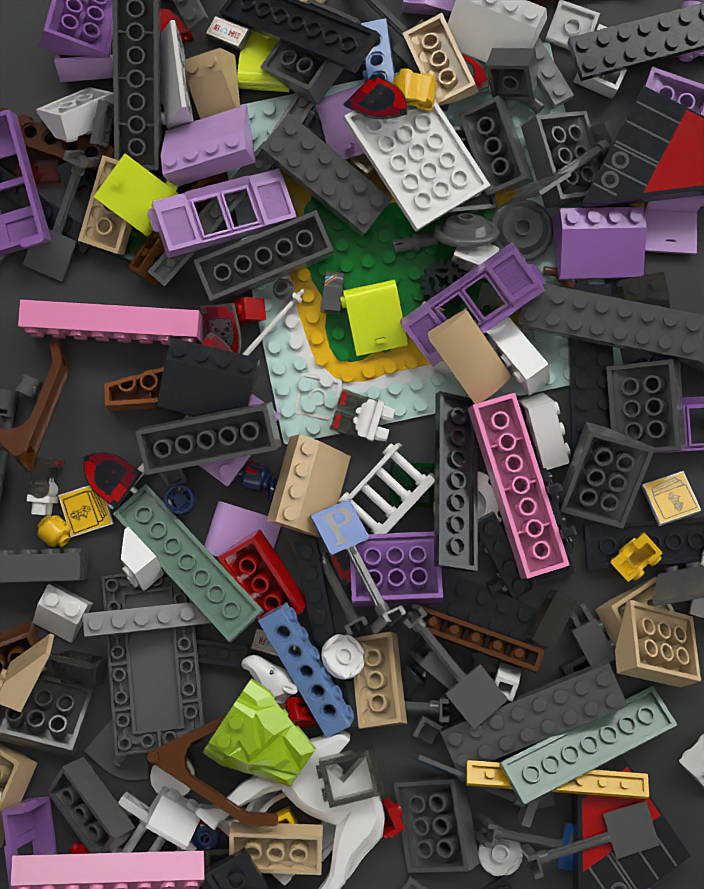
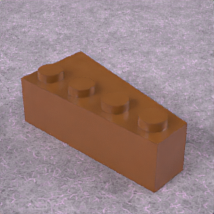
[104,367,164,412]

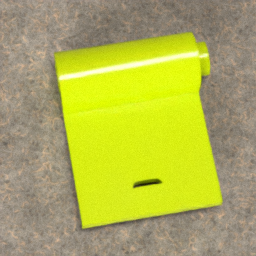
[237,28,290,93]
[94,154,179,237]
[340,280,408,356]

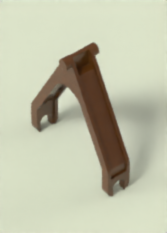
[0,339,69,473]
[147,703,286,826]

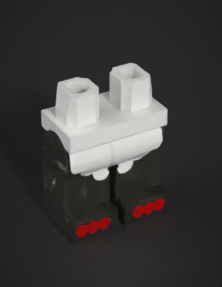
[330,388,395,442]
[27,457,65,515]

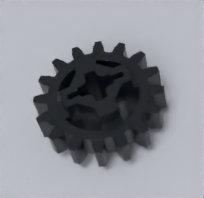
[419,259,466,308]

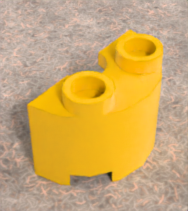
[392,69,436,112]
[610,533,663,582]

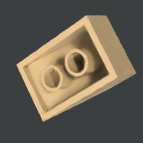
[185,48,240,119]
[595,577,675,647]
[0,633,54,712]

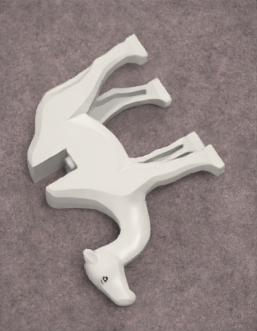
[194,655,385,889]

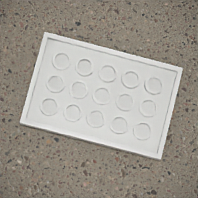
[343,100,490,232]

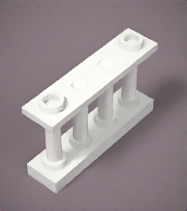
[338,443,435,534]
[112,792,196,853]

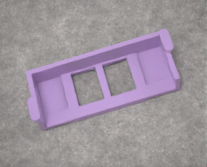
[148,168,296,258]

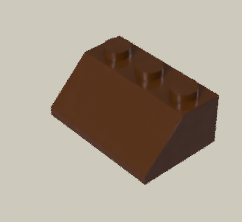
[0,621,48,672]

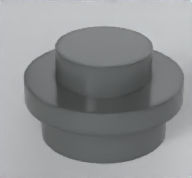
[273,279,294,300]

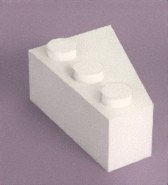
[487,317,550,396]
[518,392,571,470]

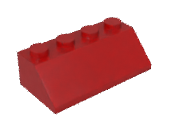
[217,529,306,620]

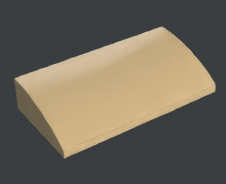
[403,13,479,106]
[78,155,149,255]
[427,309,512,404]
[354,632,407,729]
[229,822,323,875]

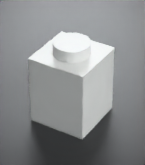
[494,662,522,701]

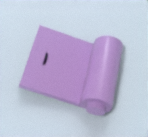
[316,84,365,160]
[644,195,704,255]
[204,501,281,561]

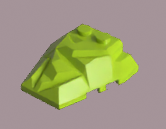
[202,678,316,787]

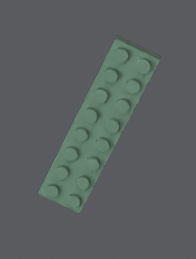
[113,484,264,643]
[499,686,677,807]

